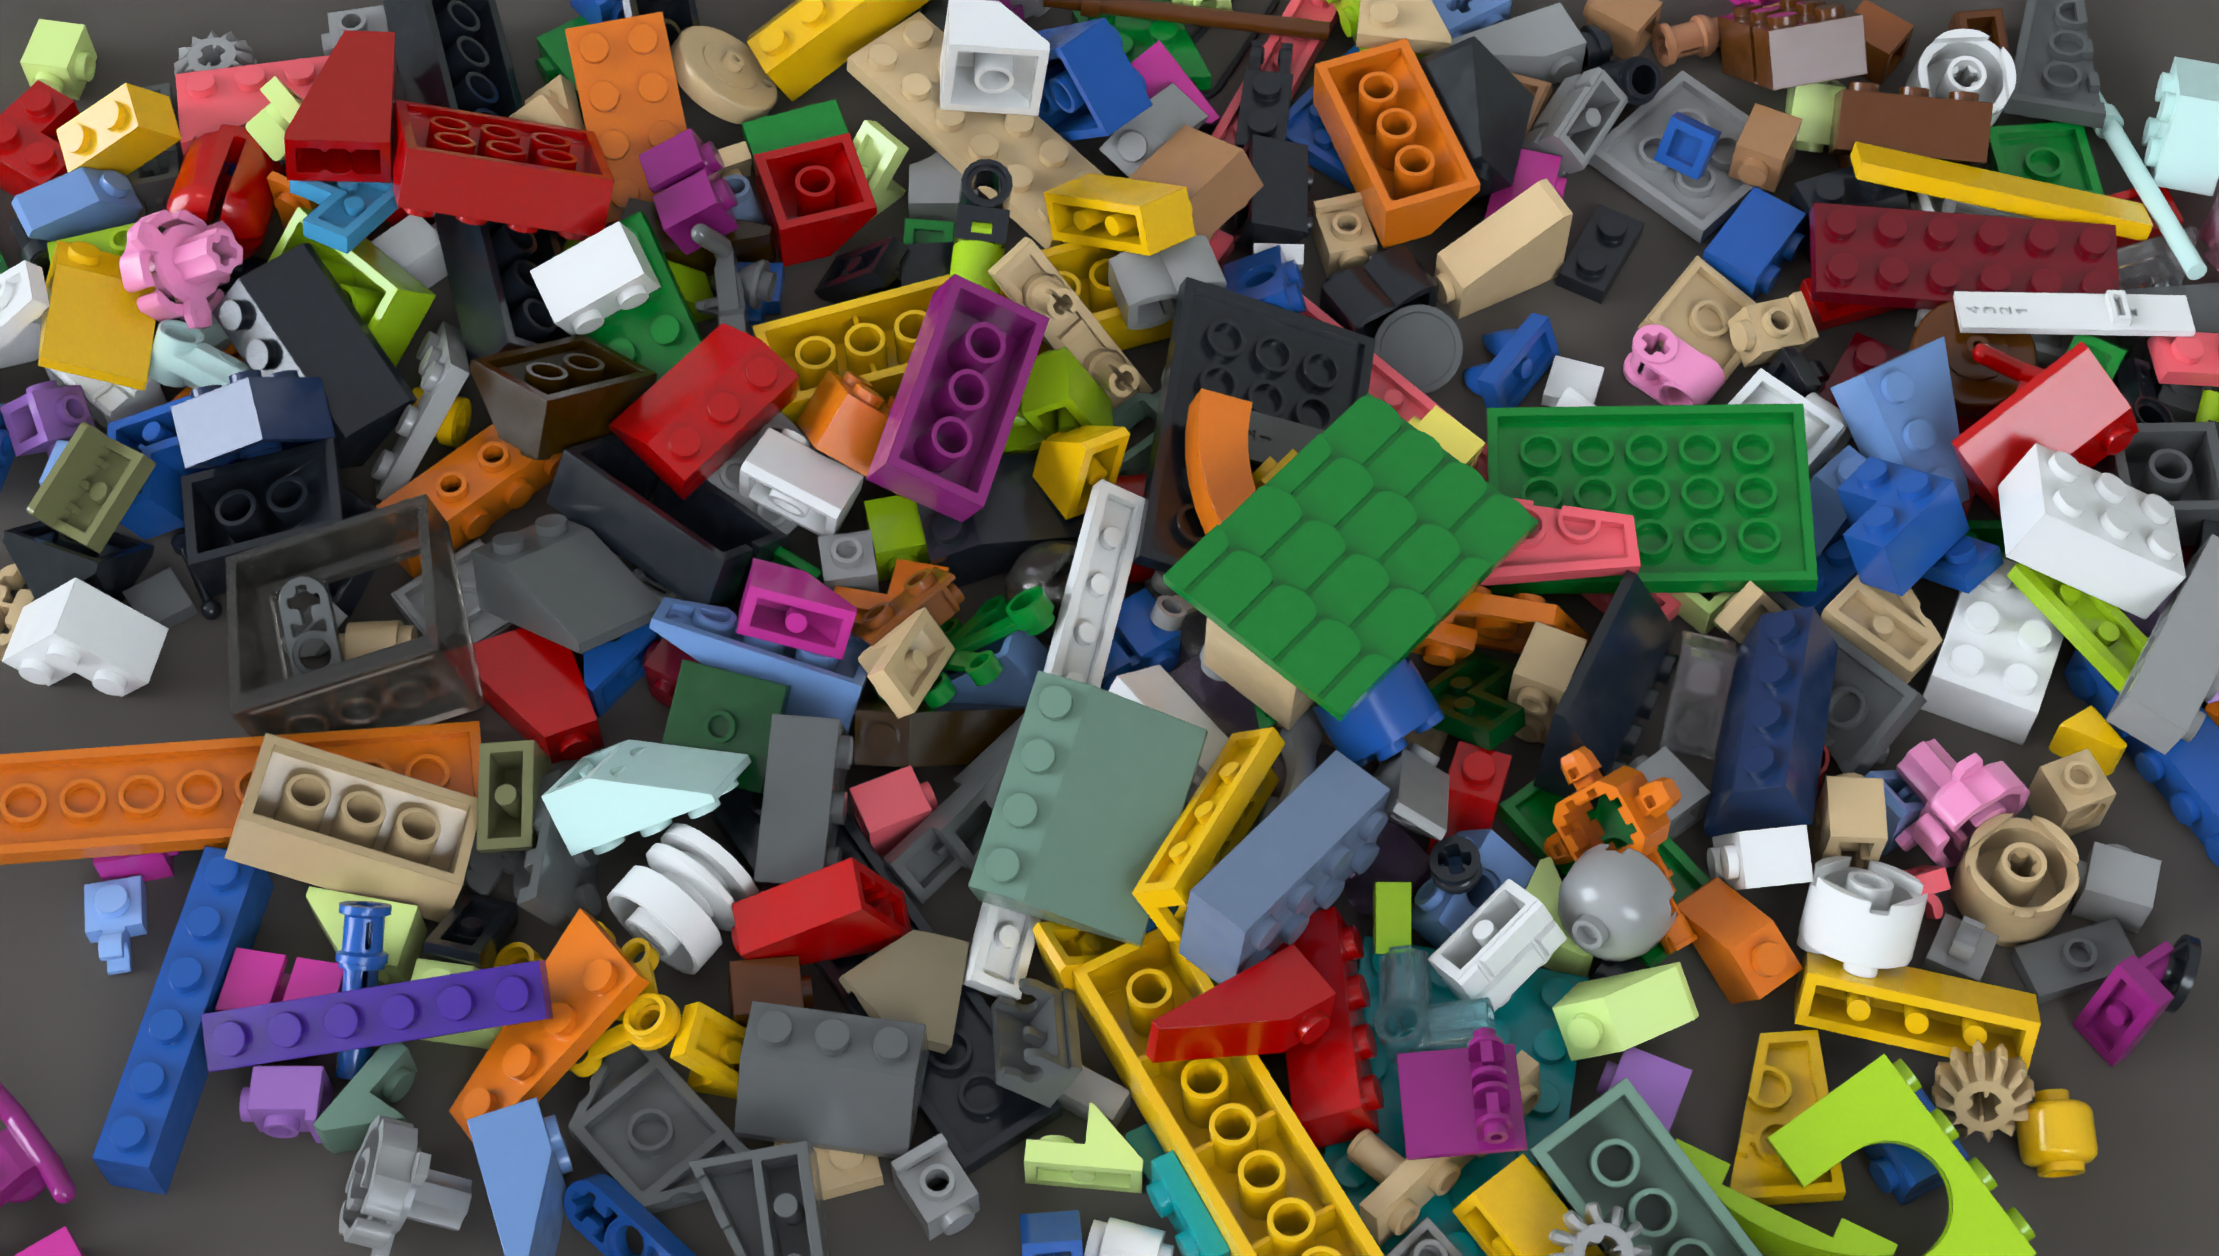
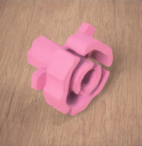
[119,209,243,329]
[1894,738,2030,868]

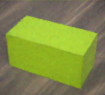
[1373,882,1411,955]

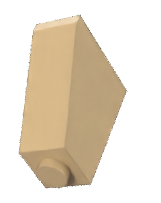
[1432,178,1573,319]

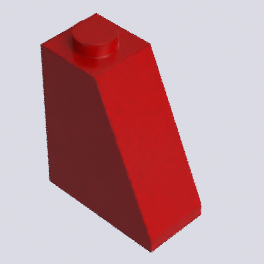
[455,628,604,764]
[731,857,912,966]

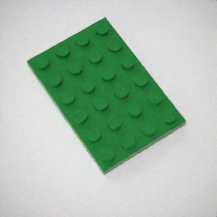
[1486,403,1818,594]

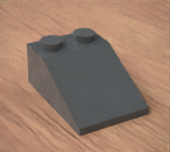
[471,514,661,654]

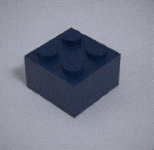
[170,370,336,469]

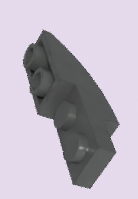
[882,714,1024,904]

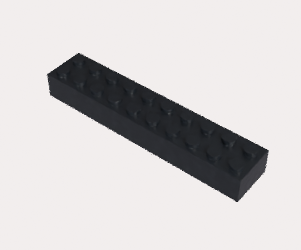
[383,0,579,378]

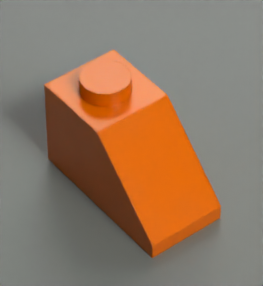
[1676,877,1803,1004]

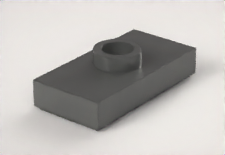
[2010,917,2138,1004]

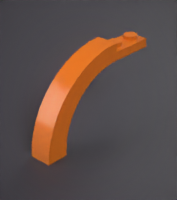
[1185,388,1478,667]

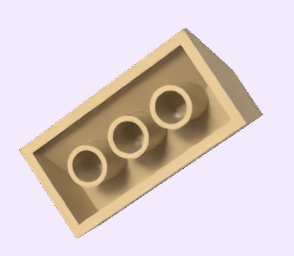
[224,733,478,923]

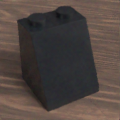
[1418,36,1534,204]

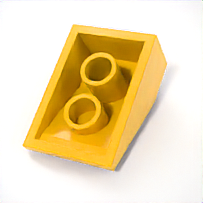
[38,240,156,391]

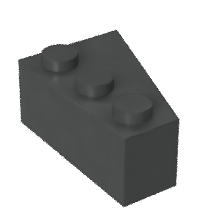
[754,714,853,890]
[688,1140,831,1256]

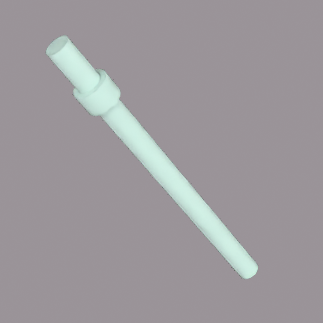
[2092,91,2207,280]

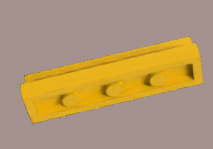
[1132,727,1286,942]

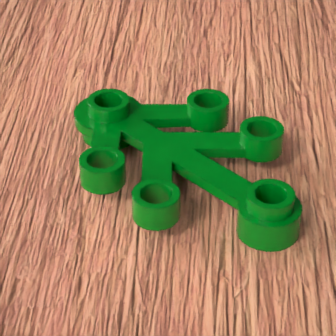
[868,586,1055,708]

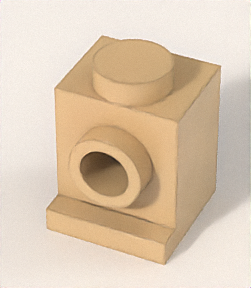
[1311,192,1378,278]
[1727,291,1819,368]

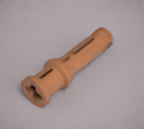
[1652,2,1779,67]

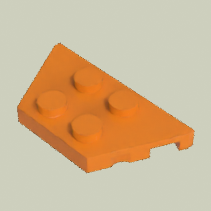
[1444,586,1592,654]

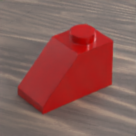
[1424,741,1512,866]

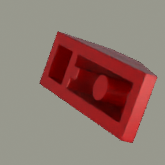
[1146,944,1337,1063]

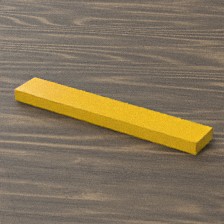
[1850,141,2153,241]

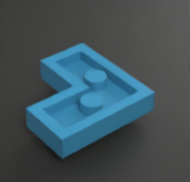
[289,180,399,254]

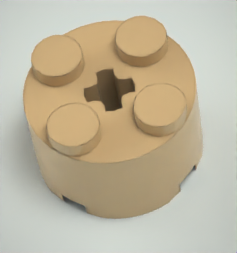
[1950,813,2080,948]

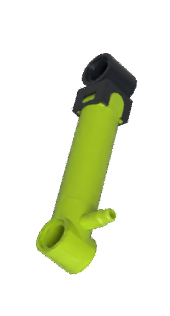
[949,159,1027,427]

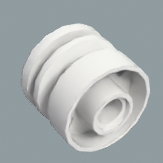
[607,823,759,975]

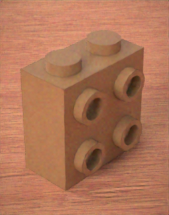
[1128,125,1264,241]

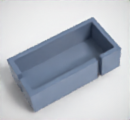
[1178,750,1390,984]

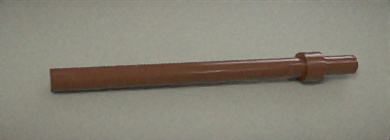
[1043,0,1330,41]

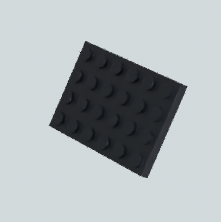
[1132,277,1376,573]

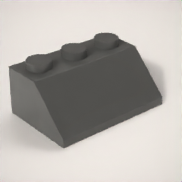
[734,1001,929,1159]

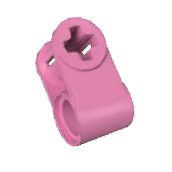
[1623,324,1725,405]

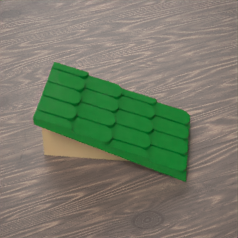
[1163,393,1539,731]

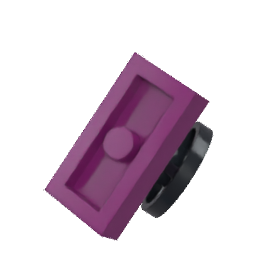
[2072,934,2202,1067]

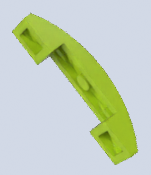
[1675,1138,1898,1256]

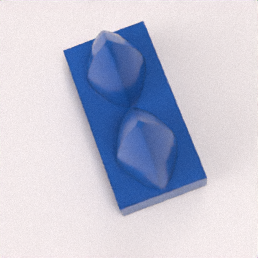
[1463,313,1560,409]

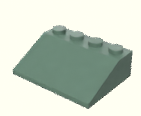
[968,670,1208,947]

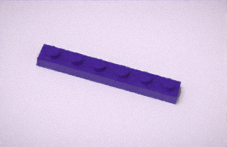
[201,960,553,1072]

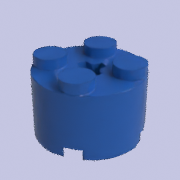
[1311,656,1445,767]

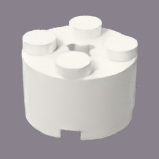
[1906,29,2016,126]
[1797,856,1928,978]

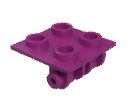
[1397,1027,1527,1160]

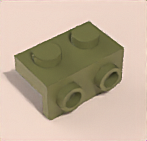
[27,422,157,554]

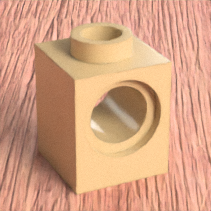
[2027,749,2117,836]

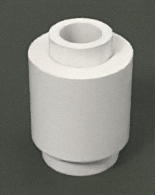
[1084,1217,1174,1256]

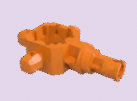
[1544,746,1698,955]

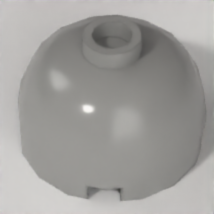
[1558,844,1677,961]

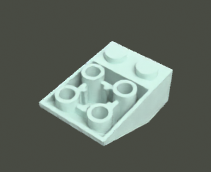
[541,739,751,856]

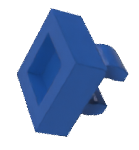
[1653,111,1721,180]

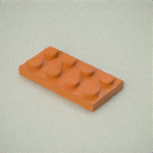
[565,12,687,225]

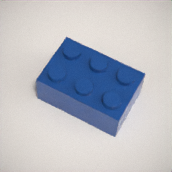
[1037,17,1153,141]

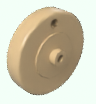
[670,26,778,125]

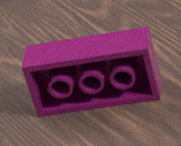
[866,274,1050,522]

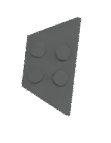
[567,1022,749,1214]

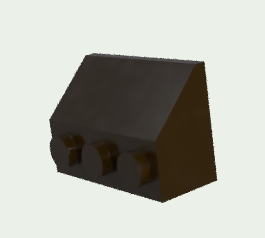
[470,334,657,460]

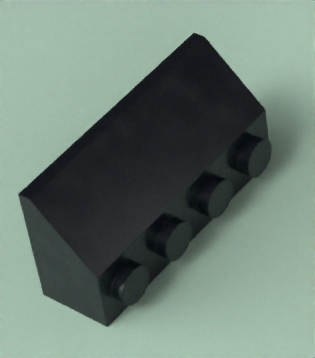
[212,243,418,468]
[1533,570,1678,811]

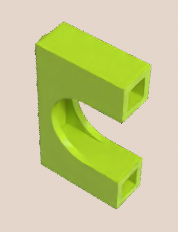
[1766,1054,2037,1256]

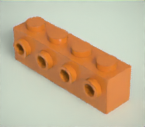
[376,424,563,579]

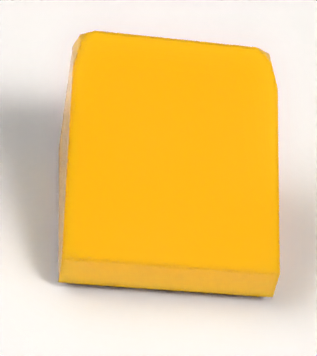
[2048,705,2127,776]

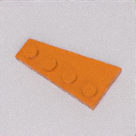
[449,908,650,1142]

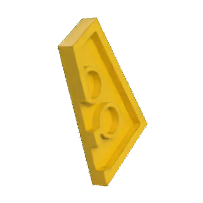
[1729,1029,1846,1206]

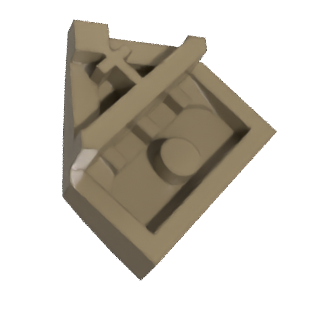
[839,930,970,1054]

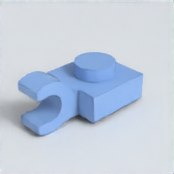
[84,875,147,975]

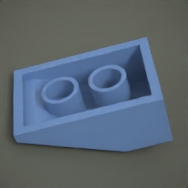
[467,1097,573,1256]

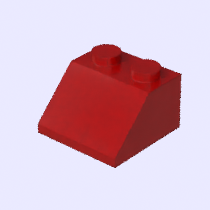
[753,133,877,267]

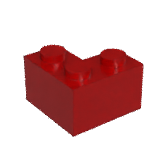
[0,80,80,197]

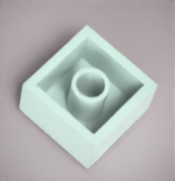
[2142,56,2219,196]

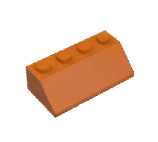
[1313,38,1481,249]

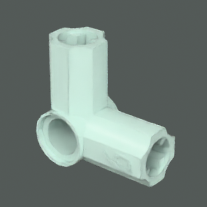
[148,314,250,389]

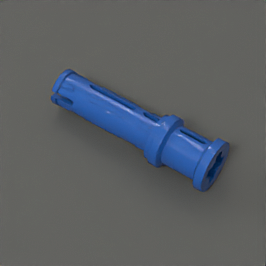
[335,901,392,1080]

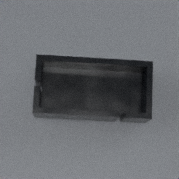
[546,433,788,607]

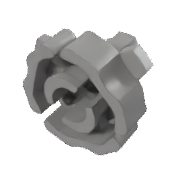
[339,1115,472,1256]

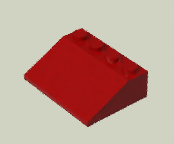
[393,99,614,241]

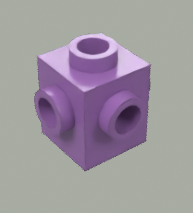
[0,380,95,458]

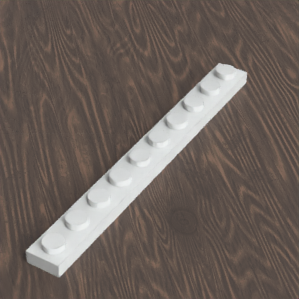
[963,479,1145,1001]

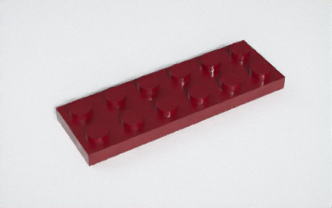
[1809,203,2120,310]

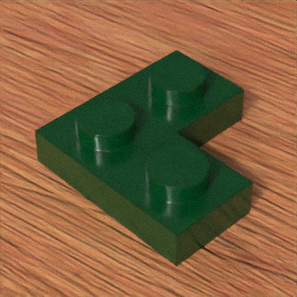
[1426,650,1526,751]

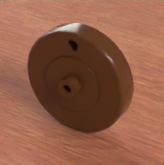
[1908,300,2037,417]

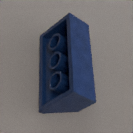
[1704,606,1838,837]

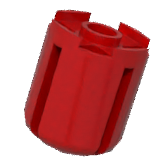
[166,124,285,261]

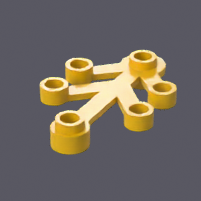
[493,921,681,1077]

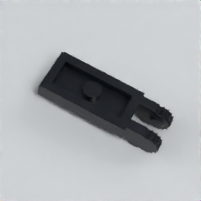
[1235,40,1293,148]

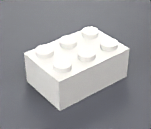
[1998,443,2186,620]
[1921,558,2064,746]

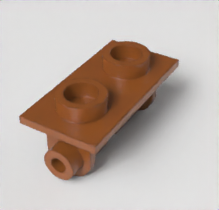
[852,567,965,646]

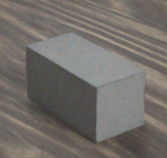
[1057,1065,1131,1128]

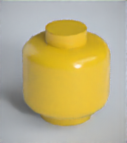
[2015,1089,2098,1178]

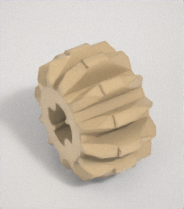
[1932,1039,2035,1143]

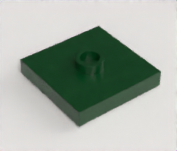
[662,659,792,794]

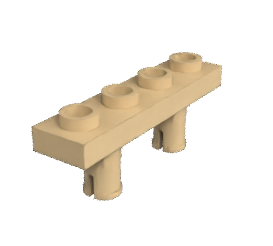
[987,237,1153,410]
[1347,1050,1541,1247]

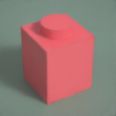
[849,765,938,857]

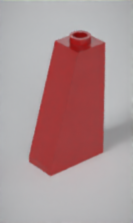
[284,30,396,183]

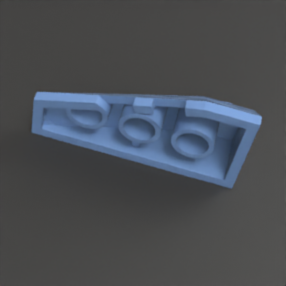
[649,597,871,734]

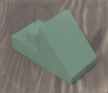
[313,1043,418,1154]

